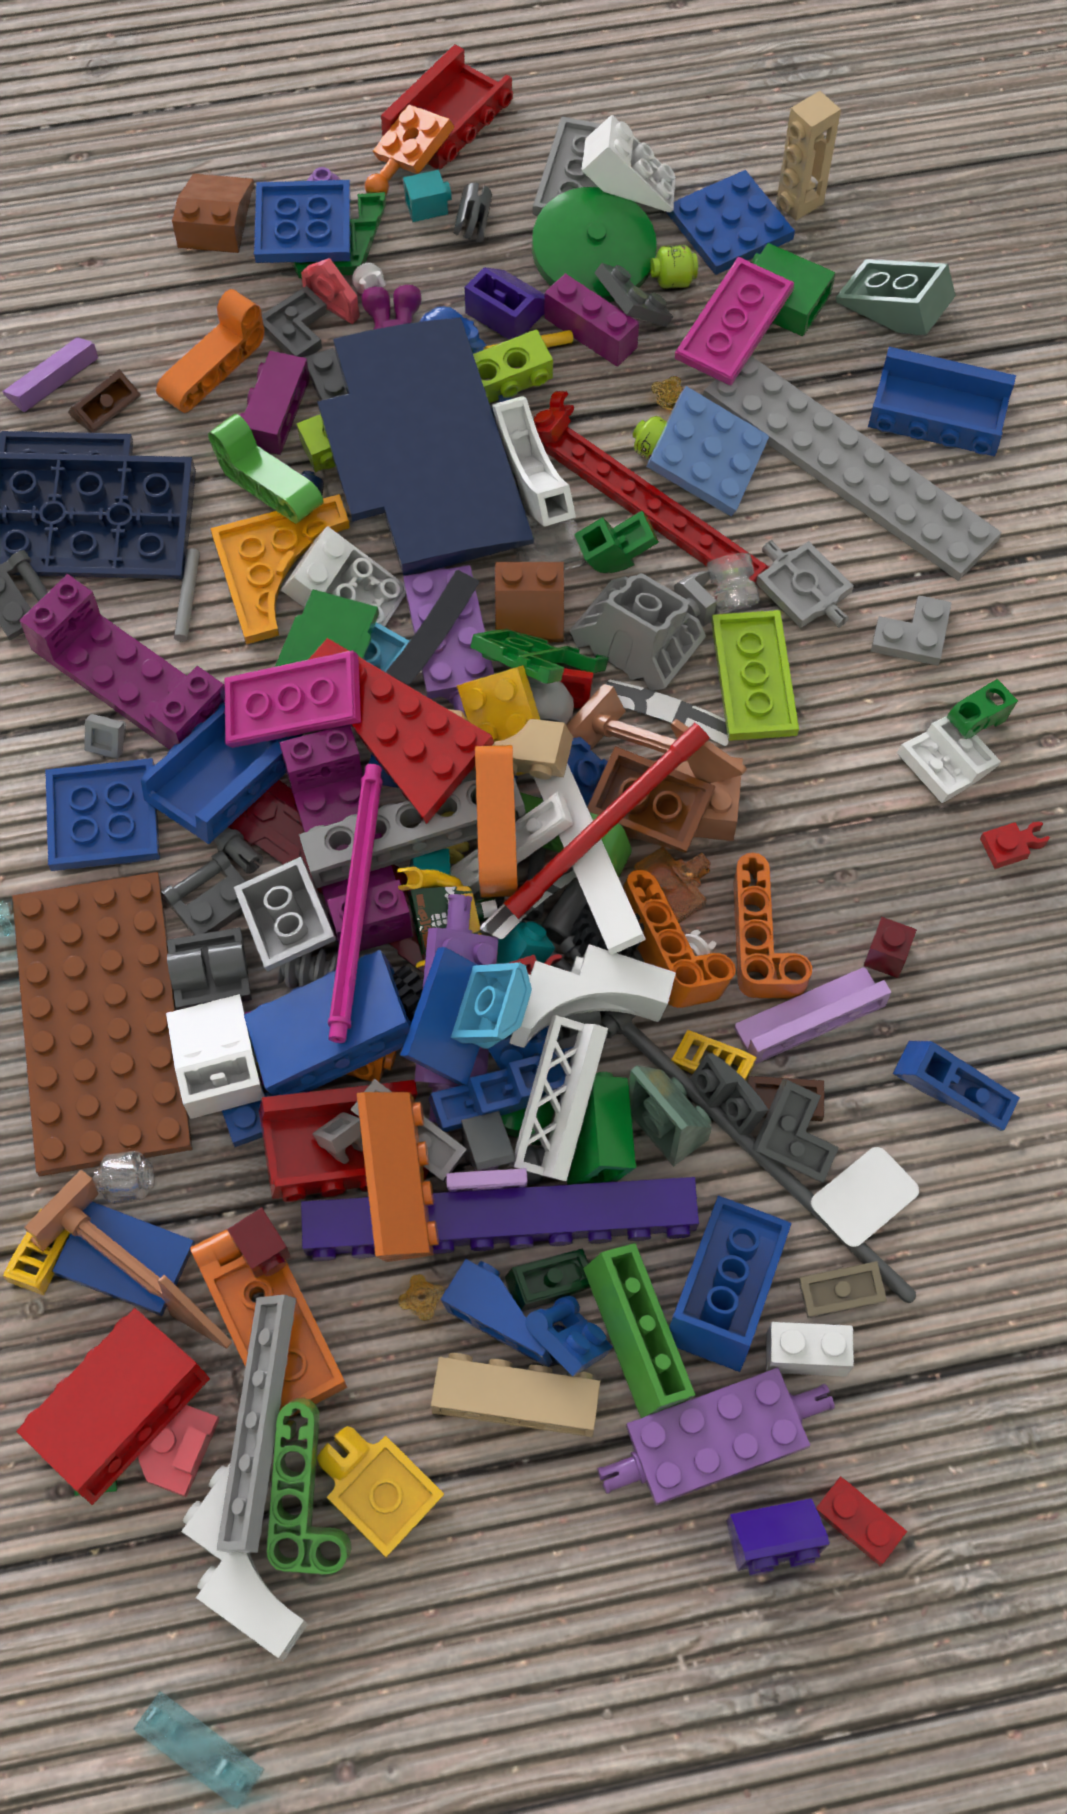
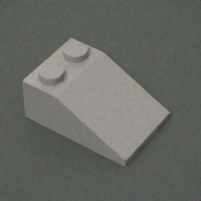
[233,857,336,972]

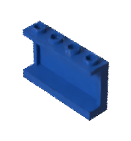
[868,347,1016,456]
[141,702,303,844]
[243,950,412,1096]

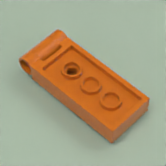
[190,1229,347,1418]

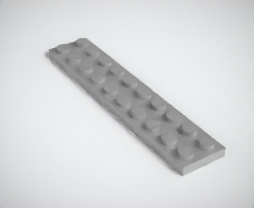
[703,356,1002,581]

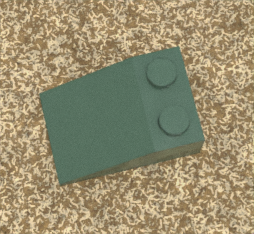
[835,259,956,335]
[629,1065,712,1167]

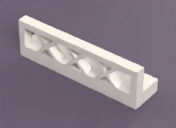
[510,1015,608,1181]

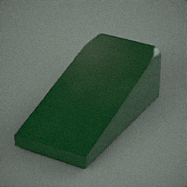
[505,1248,591,1312]

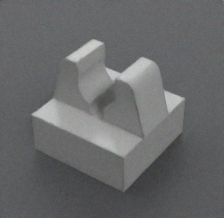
[84,714,126,759]
[313,1112,363,1163]

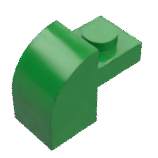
[574,511,659,573]

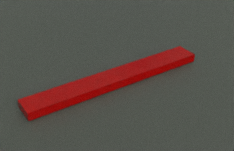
[543,426,769,595]

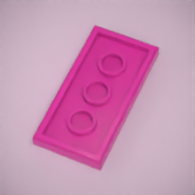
[675,257,794,386]
[224,650,361,748]

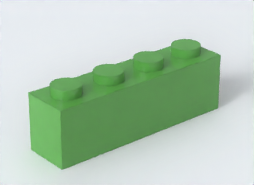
[583,1243,696,1418]

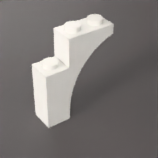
[492,396,576,527]
[509,944,676,1048]
[182,1464,308,1661]

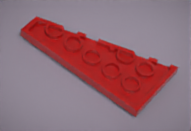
[308,638,494,824]

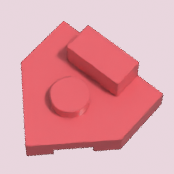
[301,258,360,324]
[138,1405,220,1497]

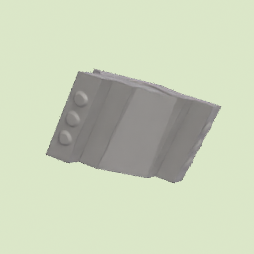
[570,573,706,691]

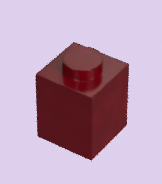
[863,917,917,978]
[227,1207,291,1279]

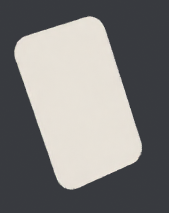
[811,1147,919,1247]

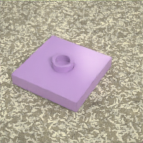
[446,1166,527,1192]

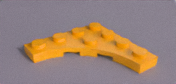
[210,494,350,645]

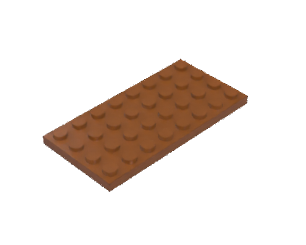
[12,872,193,1177]

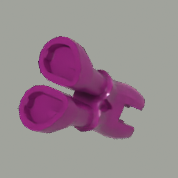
[361,284,422,330]

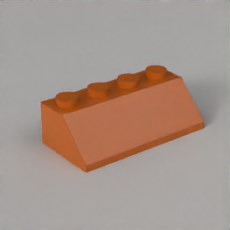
[356,1092,439,1262]

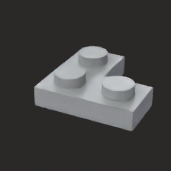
[871,595,952,666]

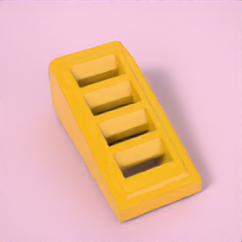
[671,1030,757,1081]
[3,1208,70,1295]

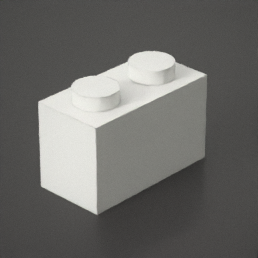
[766,1322,854,1377]

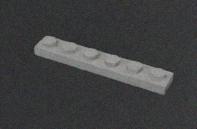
[217,1295,296,1553]

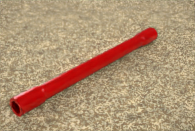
[503,723,710,919]

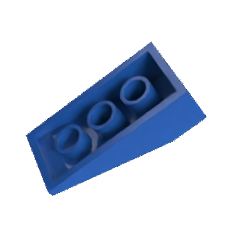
[669,1195,792,1372]

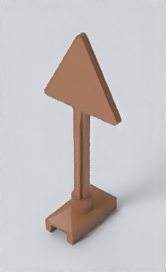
[566,684,747,783]
[24,1170,233,1349]

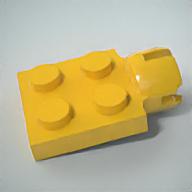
[457,665,540,776]
[317,1426,444,1558]

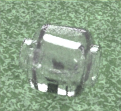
[93,1151,155,1204]

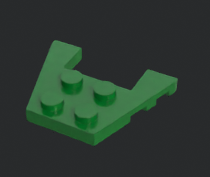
[291,192,386,278]
[470,628,609,684]

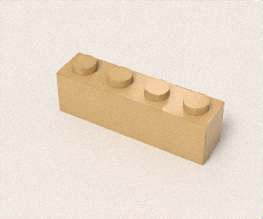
[431,1353,600,1437]

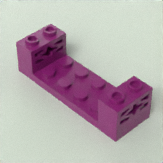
[19,574,225,750]
[280,725,413,951]

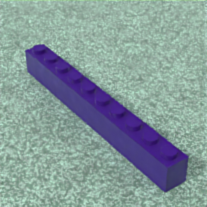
[301,1177,699,1261]

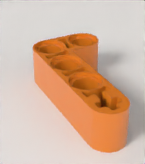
[156,289,265,413]
[475,745,518,898]
[733,852,812,998]
[623,870,736,1008]

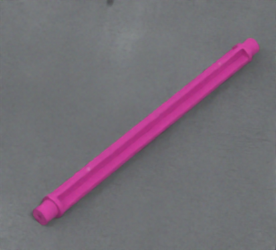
[328,764,383,1043]

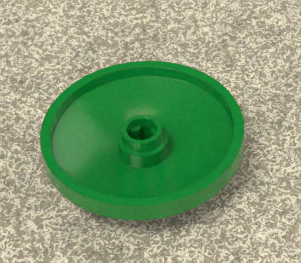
[531,187,657,302]

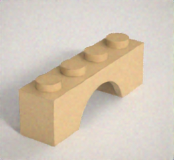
[448,709,573,780]

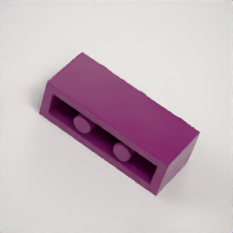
[544,274,639,367]
[240,351,310,455]

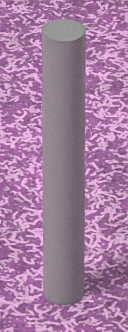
[174,549,200,642]

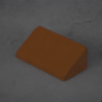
[68,369,141,433]

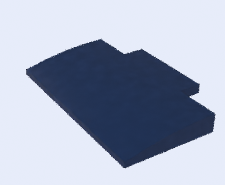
[318,318,534,576]
[0,431,196,579]

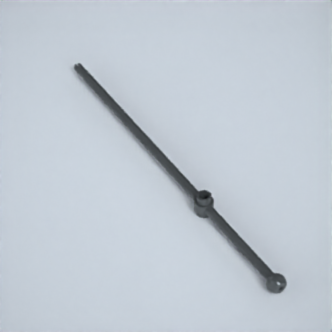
[475,890,916,1303]

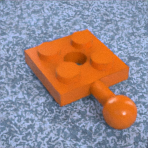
[365,105,455,196]

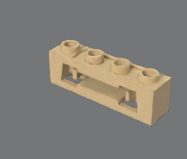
[776,91,841,221]

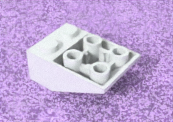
[582,115,675,212]
[281,526,406,627]
[166,994,265,1119]

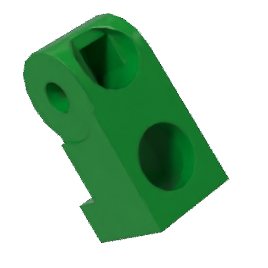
[947,679,1018,739]

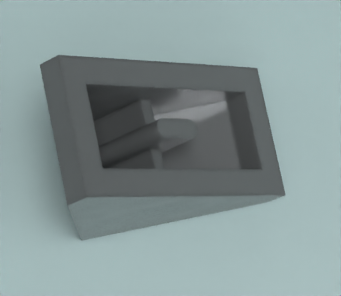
[461,1111,516,1171]

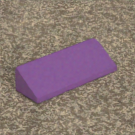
[2,337,98,413]

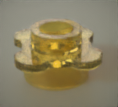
[651,376,683,409]
[398,1274,445,1321]

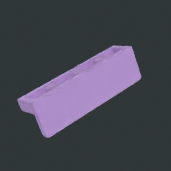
[735,967,891,1064]

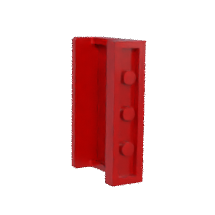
[381,44,513,171]
[259,1080,429,1202]
[16,1308,210,1505]

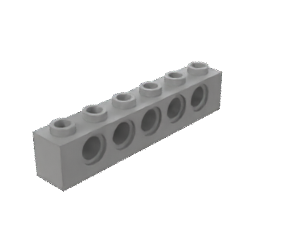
[299,778,526,889]

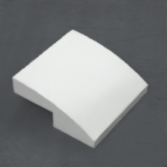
[897,716,1001,803]

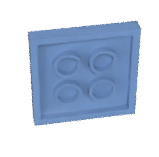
[646,386,769,516]

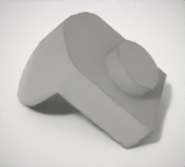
[674,571,717,627]

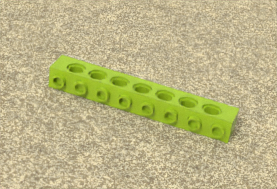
[296,329,553,472]

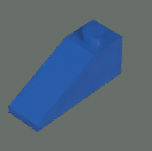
[893,1041,1020,1131]
[440,1259,552,1367]

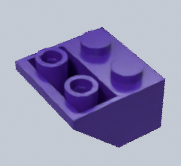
[464,267,545,340]
[726,1498,830,1576]

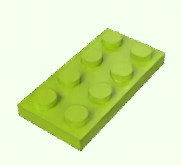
[711,610,799,741]

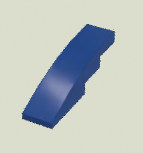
[429,1046,574,1133]

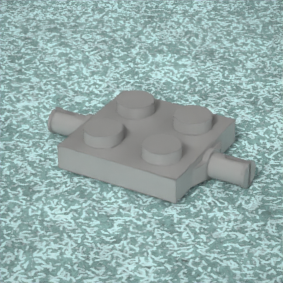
[756,540,853,628]

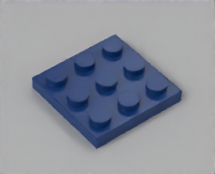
[667,170,795,275]
[254,180,351,263]
[45,758,160,871]

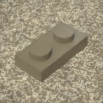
[798,1261,887,1318]

